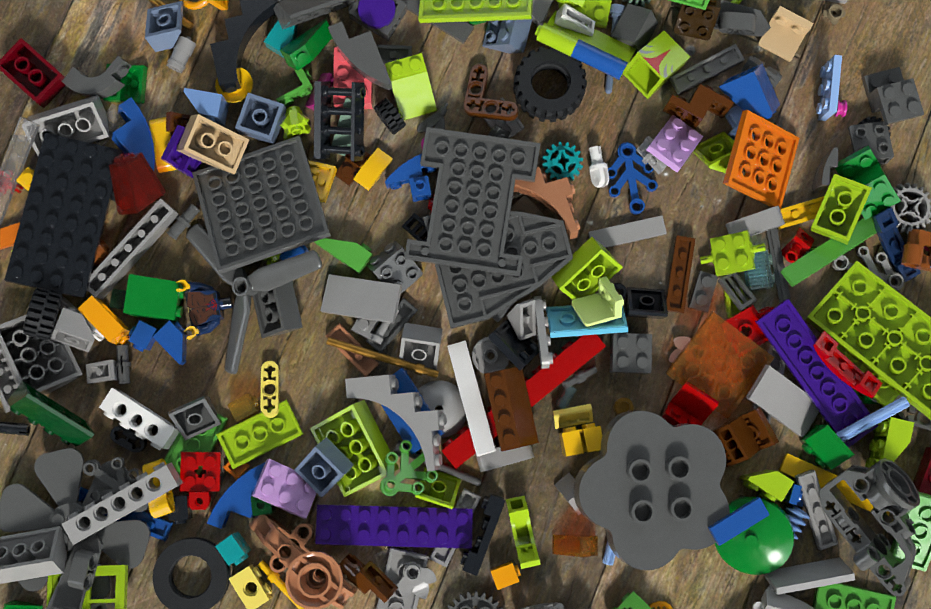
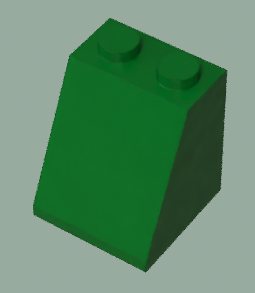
[123,274,186,322]

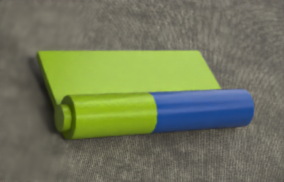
[535,10,636,80]

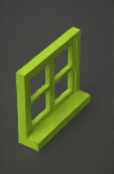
[46,565,128,609]

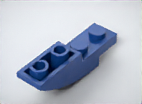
[385,154,437,190]

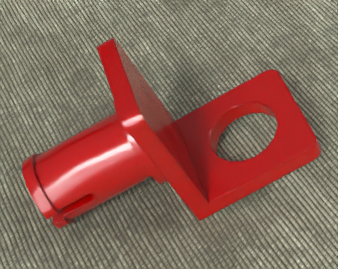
[781,228,814,263]

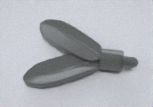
[417,103,448,133]

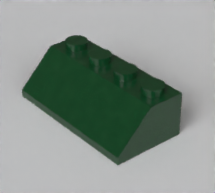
[7,381,95,447]

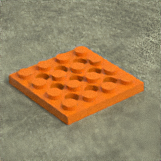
[723,110,800,209]

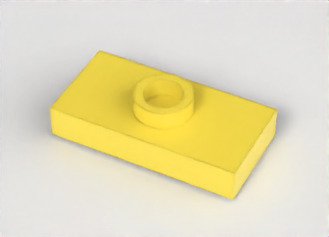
[553,404,593,429]

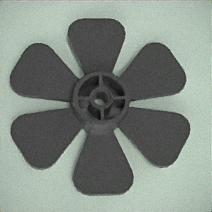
[0,448,151,599]

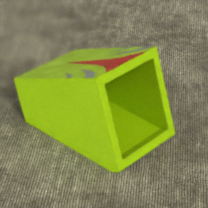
[623,31,690,99]

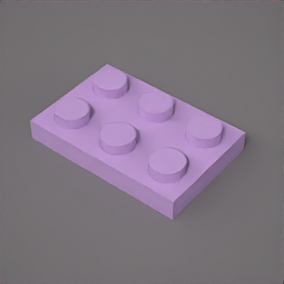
[646,115,703,172]
[252,459,316,519]

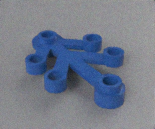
[608,142,658,215]

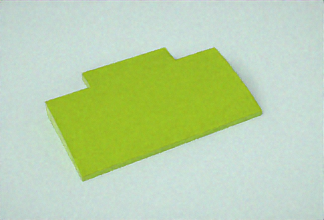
[806,261,931,420]

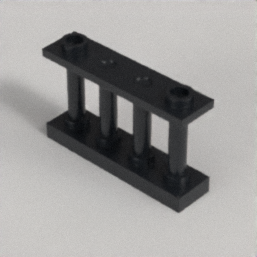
[314,81,366,161]

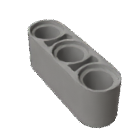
[725,206,785,237]
[475,445,534,472]

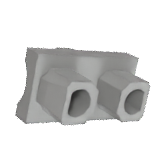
[636,136,667,174]

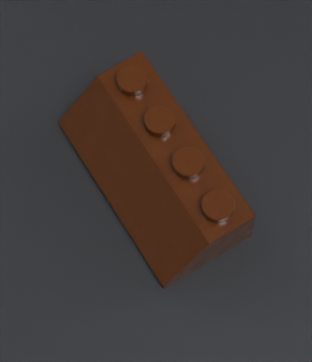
[484,367,539,452]

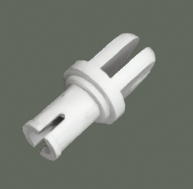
[589,146,609,188]

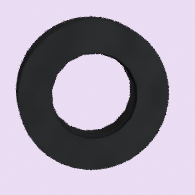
[152,537,231,609]

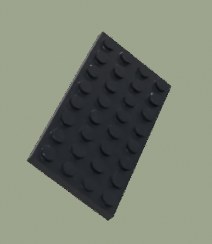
[4,133,123,298]

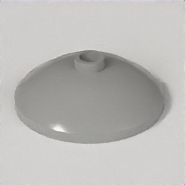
[418,380,466,438]

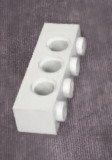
[99,388,179,450]

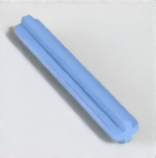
[836,397,910,442]

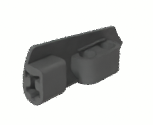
[714,0,771,37]
[46,534,103,609]

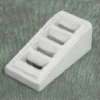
[554,3,595,36]

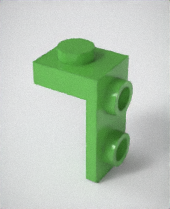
[276,68,313,107]

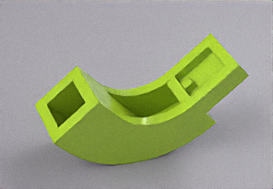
[505,495,541,569]

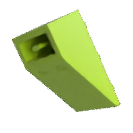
[865,417,914,468]

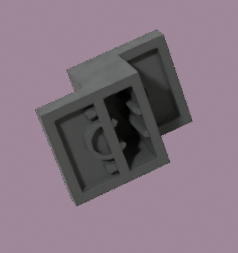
[861,67,924,125]

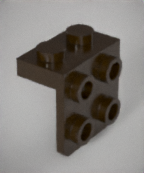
[674,0,721,41]

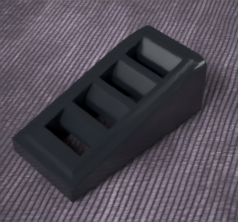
[402,213,428,242]

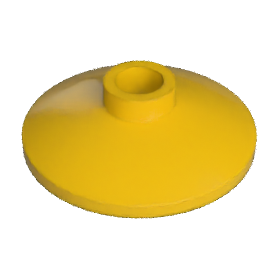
[215,68,253,103]

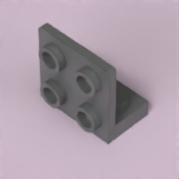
[848,121,894,165]

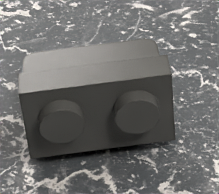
[367,241,423,293]

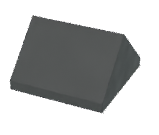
[610,3,658,54]
[168,396,221,440]

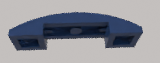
[873,207,921,282]

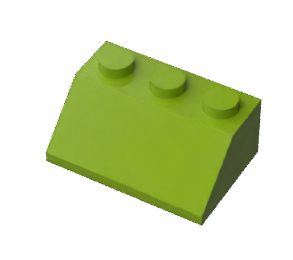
[551,237,623,300]

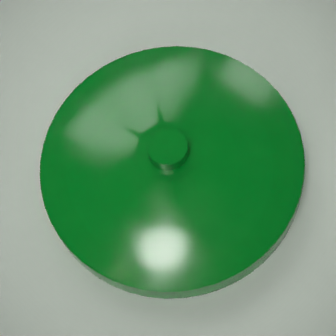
[715,496,794,575]

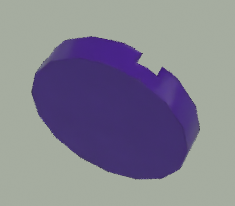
[358,0,396,29]

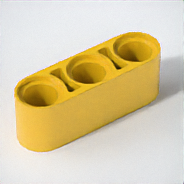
[149,117,177,173]
[142,458,175,518]

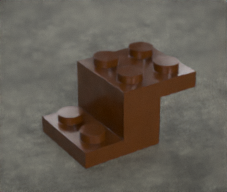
[663,84,734,128]
[711,407,779,468]

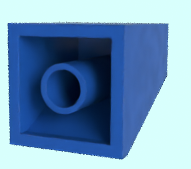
[719,63,780,120]

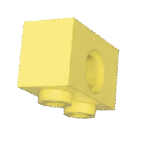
[229,564,272,609]

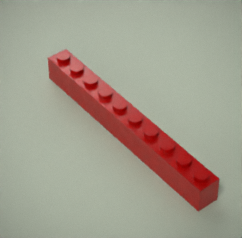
[441,334,606,469]

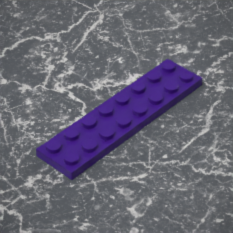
[755,299,879,447]
[315,505,473,549]

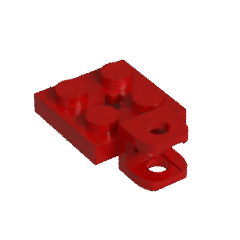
[719,305,774,357]
[180,452,221,510]

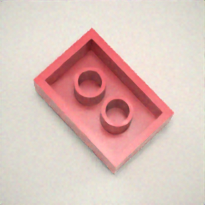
[333,47,373,109]

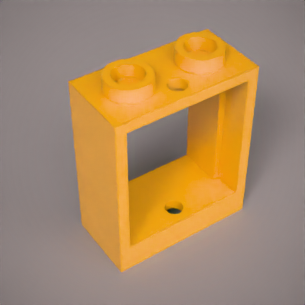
[77,295,131,345]

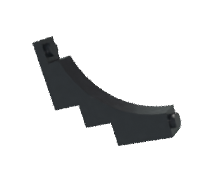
[210,0,278,93]

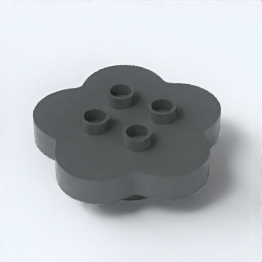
[573,410,730,570]

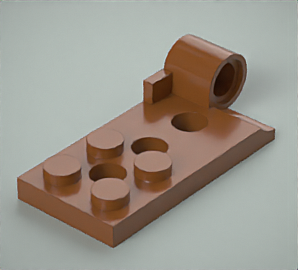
[901,229,931,272]

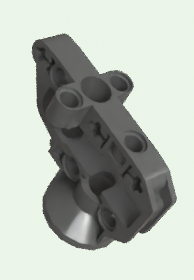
[819,458,920,596]

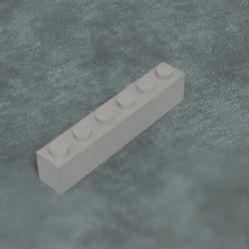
[87,198,179,300]

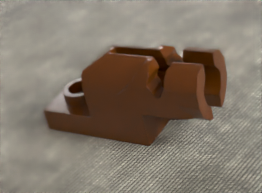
[339,553,398,603]

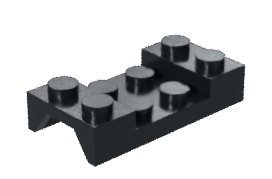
[460,493,506,576]

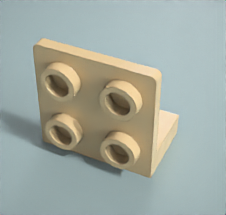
[758,6,814,62]

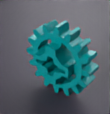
[542,142,583,181]

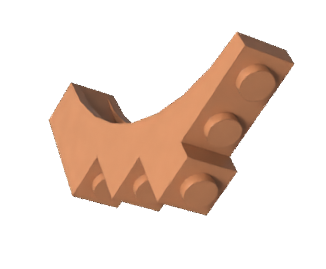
[514,167,580,239]

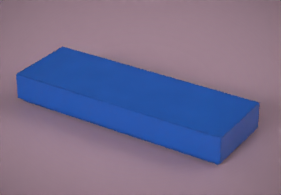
[708,497,769,546]

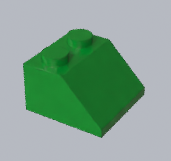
[800,425,855,470]

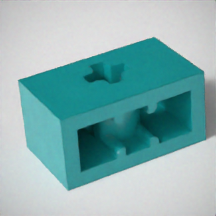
[215,531,251,566]

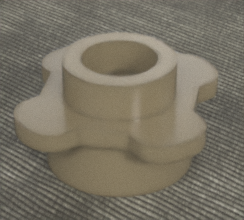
[823,2,846,25]

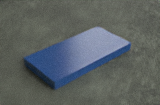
[381,368,445,454]

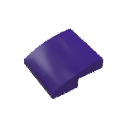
[161,125,202,178]

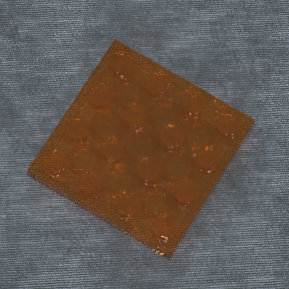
[666,311,775,419]

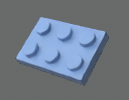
[816,55,842,121]

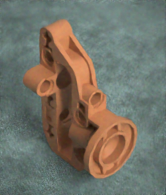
[249,514,357,609]

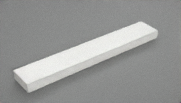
[447,340,496,457]

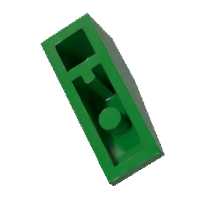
[280,19,332,71]

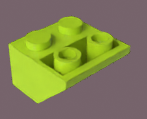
[739,469,794,502]

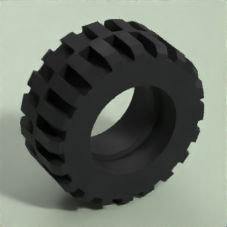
[513,46,587,122]

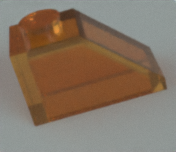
[553,534,598,557]

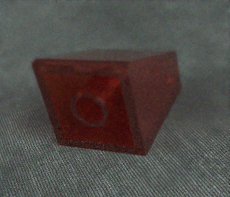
[109,152,166,215]

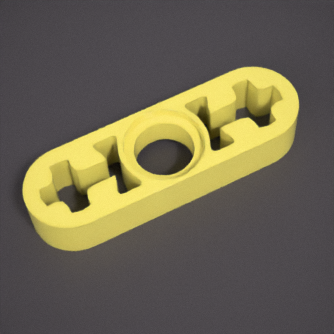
[260,361,280,418]

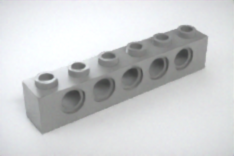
[62,462,183,545]

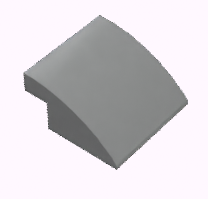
[0,314,83,413]

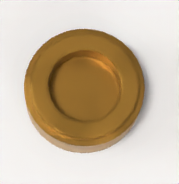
[614,398,634,415]

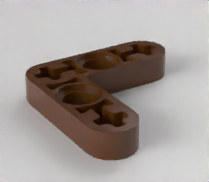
[464,64,518,121]

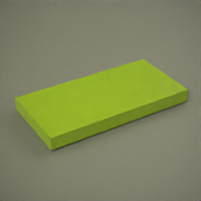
[216,399,303,469]

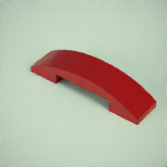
[813,331,883,398]

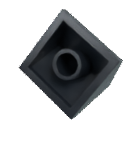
[625,287,668,319]

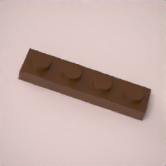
[666,235,696,314]

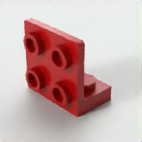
[662,382,719,426]

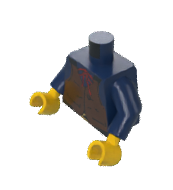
[176,280,233,340]

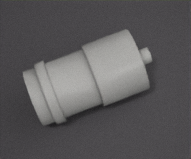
[166,36,196,73]

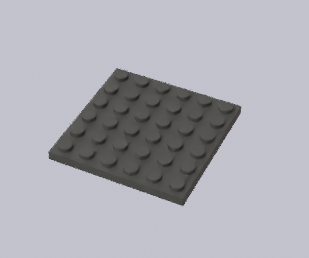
[192,135,331,274]

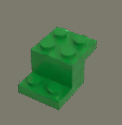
[835,145,901,220]

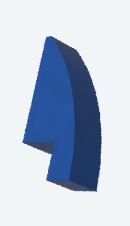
[112,97,155,183]
[207,462,265,529]

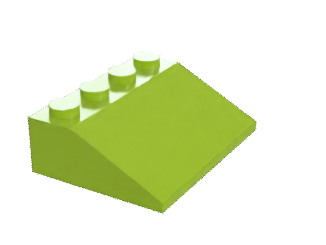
[310,400,399,497]

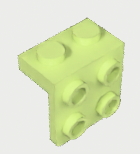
[571,276,624,326]

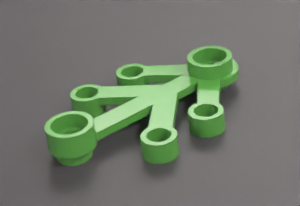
[380,440,438,496]

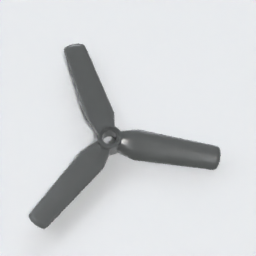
[186,224,322,374]

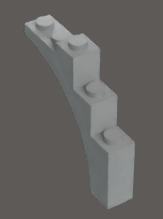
[345,375,447,471]

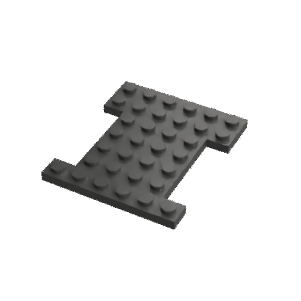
[404,127,541,277]

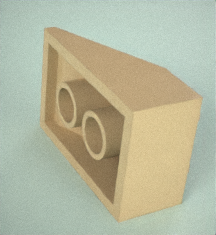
[176,114,249,174]

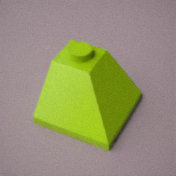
[693,131,734,173]

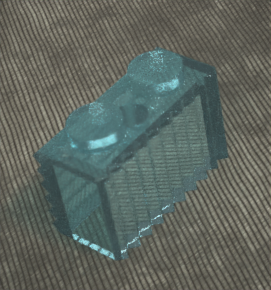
[744,249,775,291]

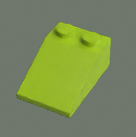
[385,53,437,120]
[811,174,872,245]

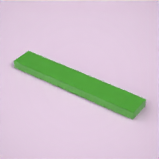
[780,216,877,287]

